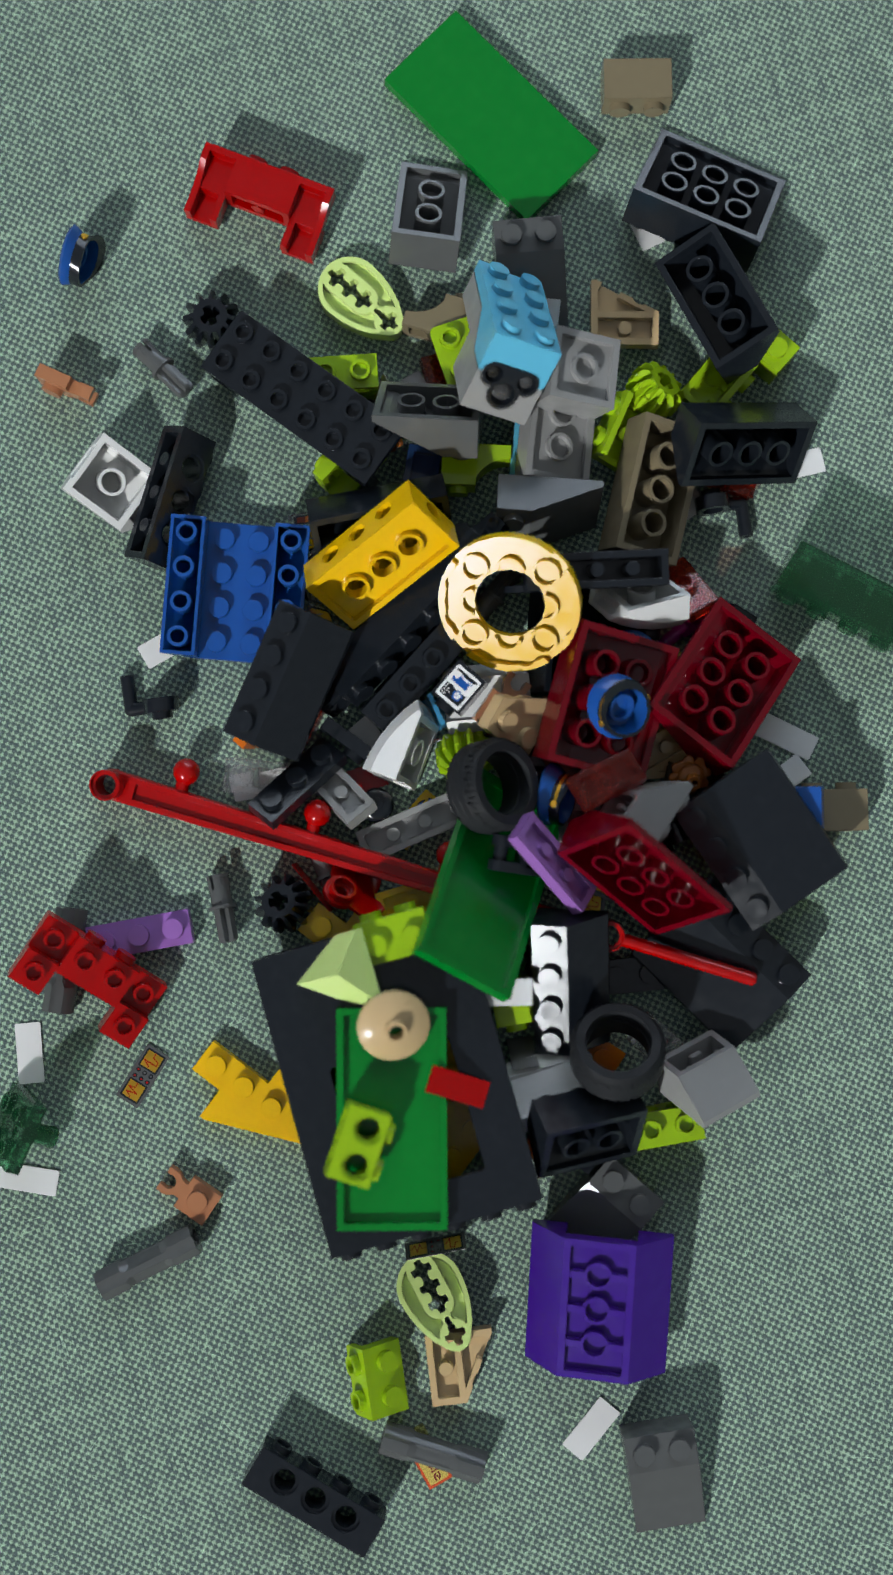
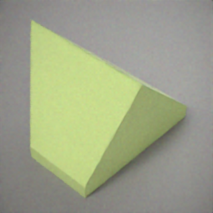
[297,928,380,1005]

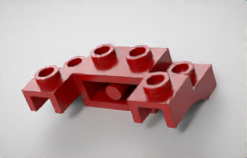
[184,141,336,264]
[8,910,167,1049]

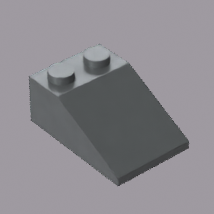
[388,161,468,273]
[491,215,568,327]
[372,381,484,460]
[495,474,604,544]
[546,1159,665,1240]
[619,1413,706,1533]

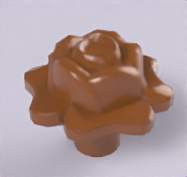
[668,755,712,795]

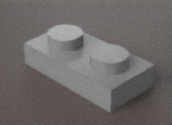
[315,768,378,830]

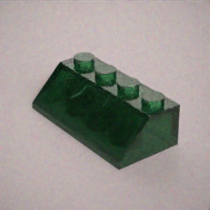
[769,541,893,652]

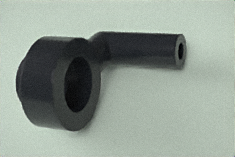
[694,488,753,539]
[120,675,179,720]

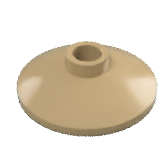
[357,990,430,1060]

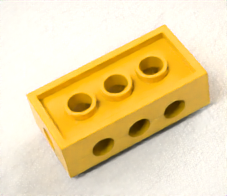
[303,480,460,630]

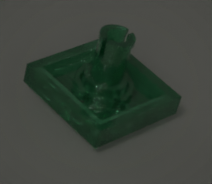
[0,1082,59,1175]

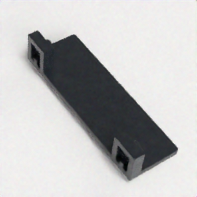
[201,311,402,488]

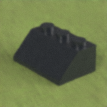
[527,1087,648,1179]

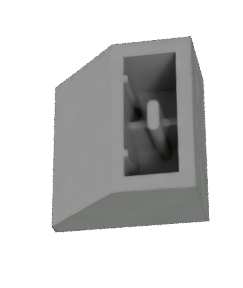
[599,781,694,842]
[658,1029,760,1128]

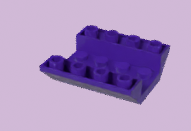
[525,1219,675,1385]

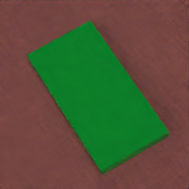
[384,10,598,219]
[412,769,559,1002]
[336,1006,448,1231]

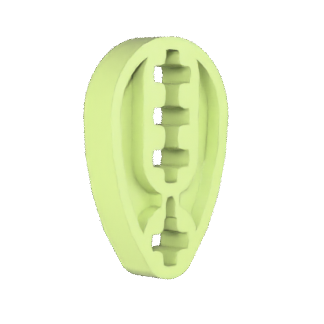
[318,256,403,341]
[396,1254,473,1352]

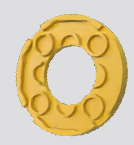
[438,532,582,672]

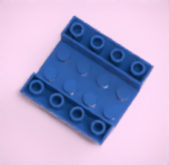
[159,513,311,663]

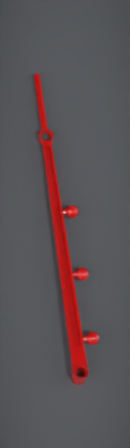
[89,758,758,986]

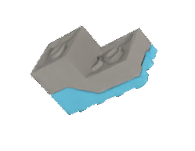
[453,260,562,425]
[509,325,621,480]

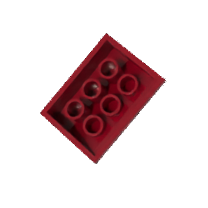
[650,596,801,776]
[532,619,680,785]
[557,810,733,935]

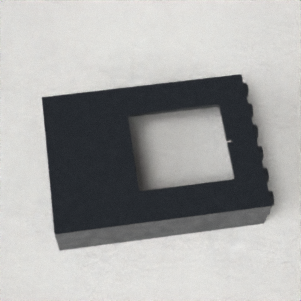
[251,911,543,1261]

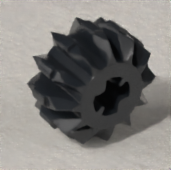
[183,290,239,351]
[254,874,314,934]

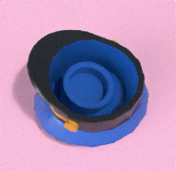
[58,224,106,287]
[587,674,651,739]
[537,762,586,826]

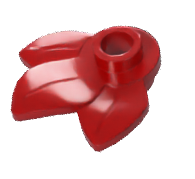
[323,865,385,916]

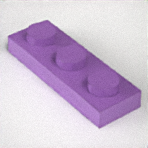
[508,812,597,915]
[85,908,195,954]

